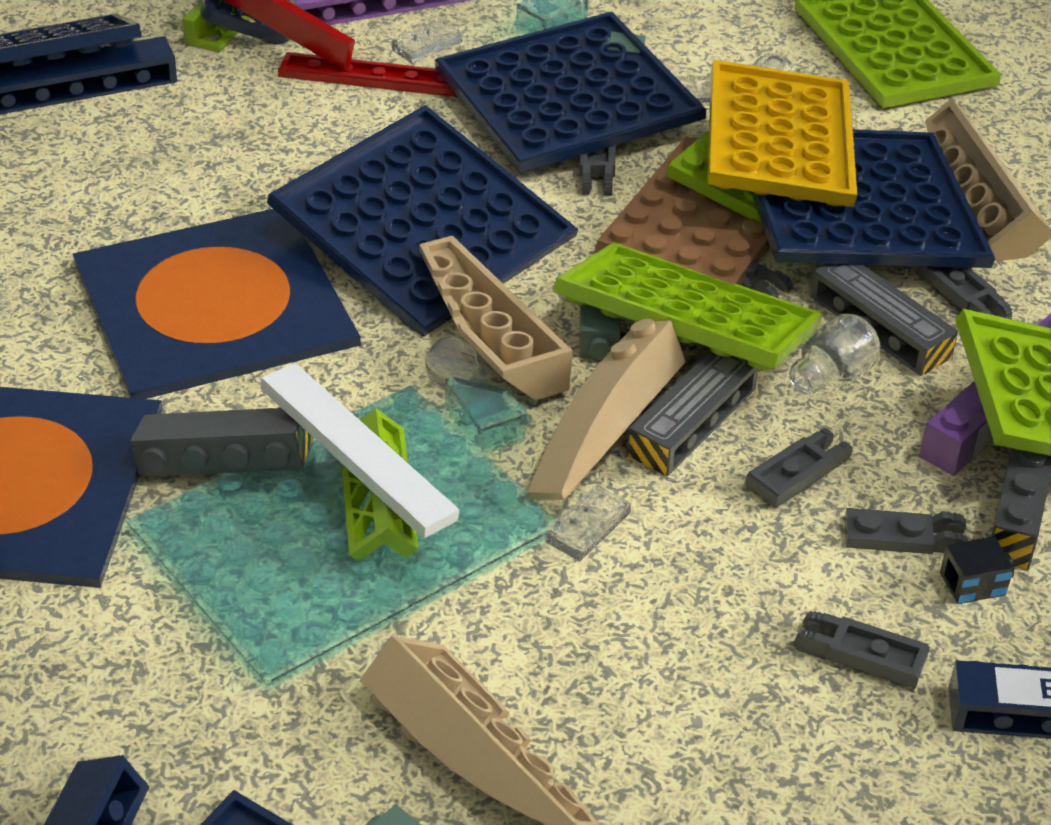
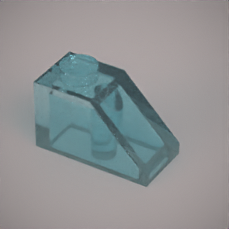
[445,377,529,456]

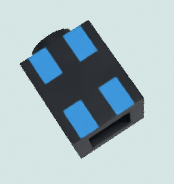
[940,536,1014,604]

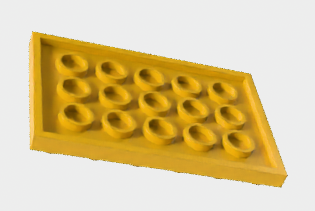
[707,59,857,207]

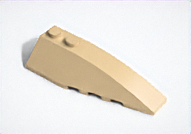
[925,98,1051,261]
[419,236,573,400]
[527,318,686,500]
[360,635,600,825]

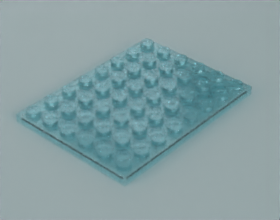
[127,385,560,692]

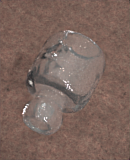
[789,314,881,395]

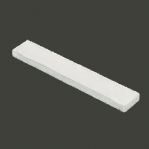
[260,363,459,539]

